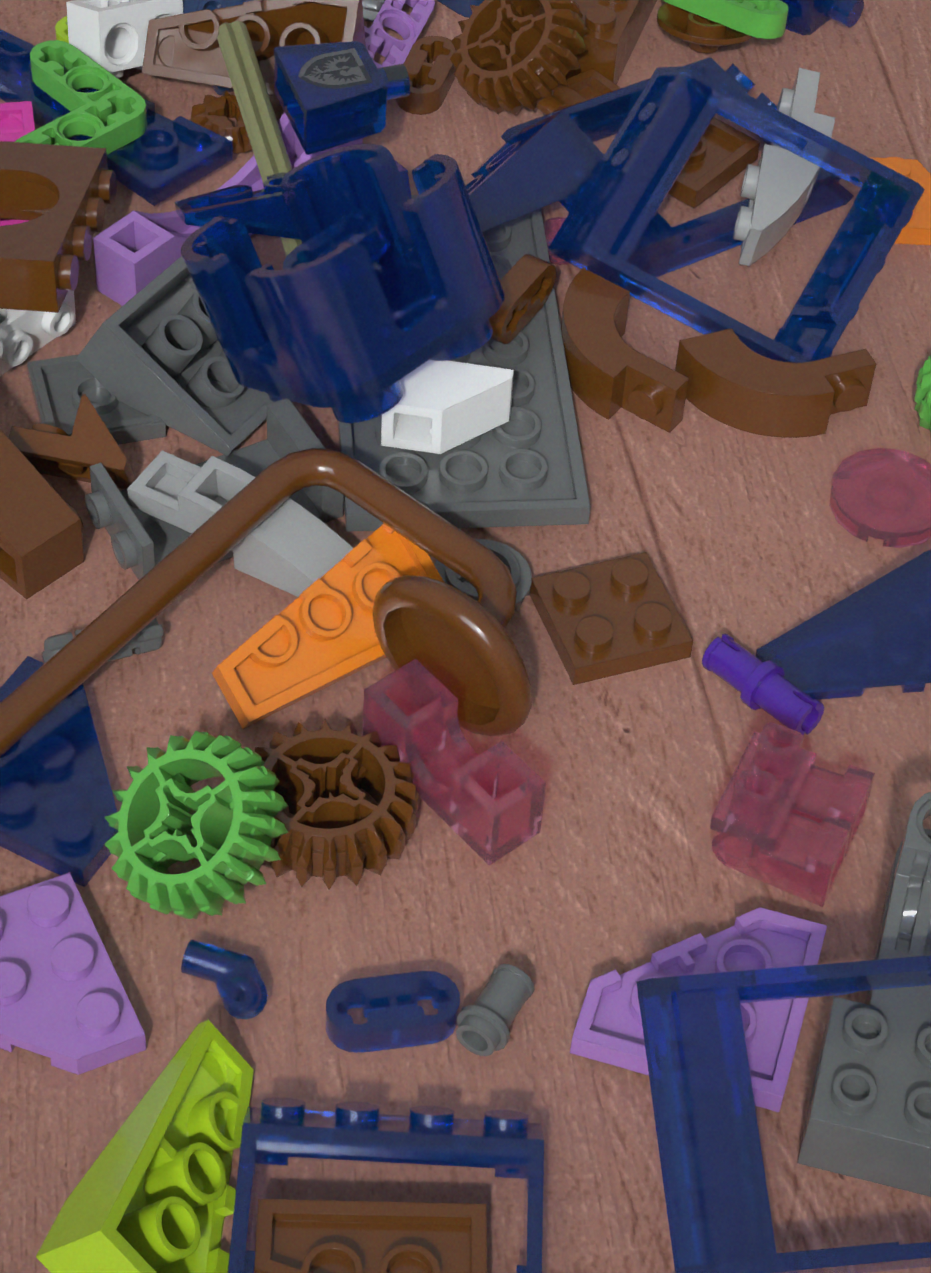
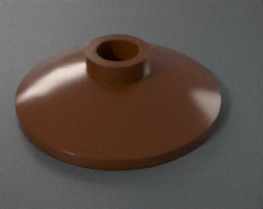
[657,3,753,53]

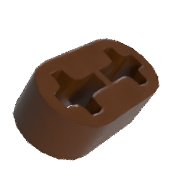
[396,36,456,115]
[476,254,556,345]

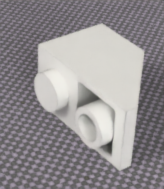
[381,353,514,454]

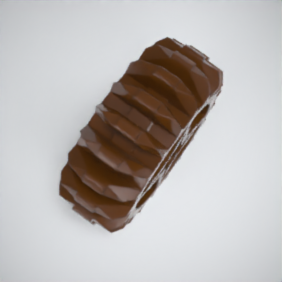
[450,0,588,115]
[255,718,419,890]

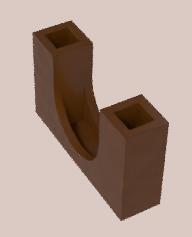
[0,141,117,313]

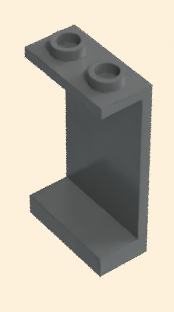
[85,398,344,580]

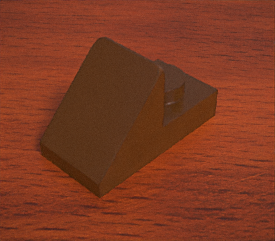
[9,394,136,489]

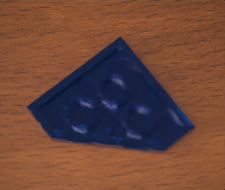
[0,656,118,887]

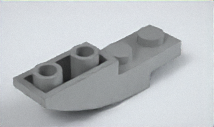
[733,68,836,266]
[127,451,353,597]

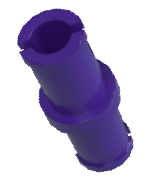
[702,634,824,738]

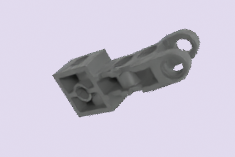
[797,792,931,1197]

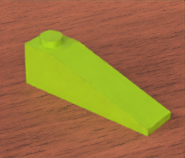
[36,1019,254,1273]

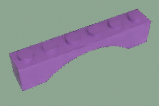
[93,87,364,306]

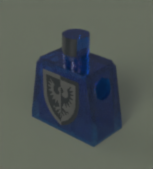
[274,41,410,155]

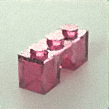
[362,659,546,866]

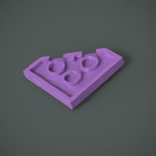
[0,872,146,1075]
[570,907,827,1112]

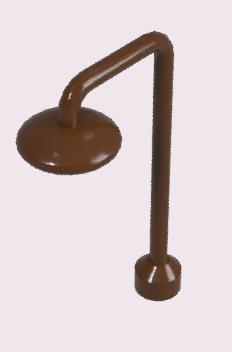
[0,448,532,757]

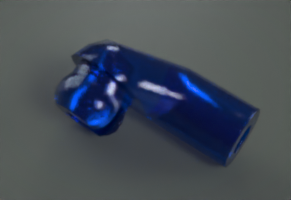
[181,939,268,1020]

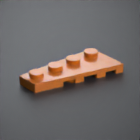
[212,523,444,729]

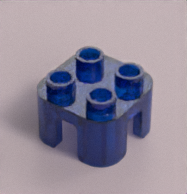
[181,144,505,423]

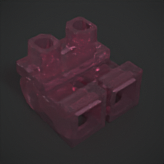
[710,722,875,907]

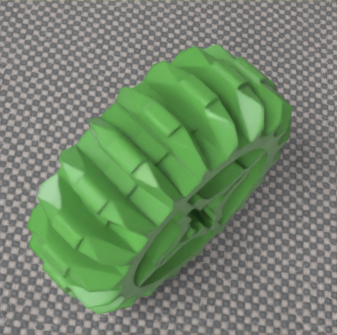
[104,731,289,919]

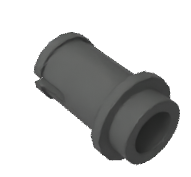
[456,964,535,1056]

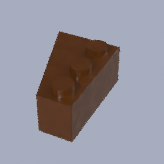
[0,429,84,600]

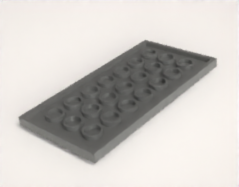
[320,193,591,532]

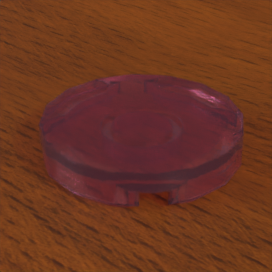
[829,448,931,548]

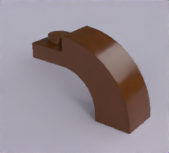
[561,268,689,433]
[675,328,877,438]

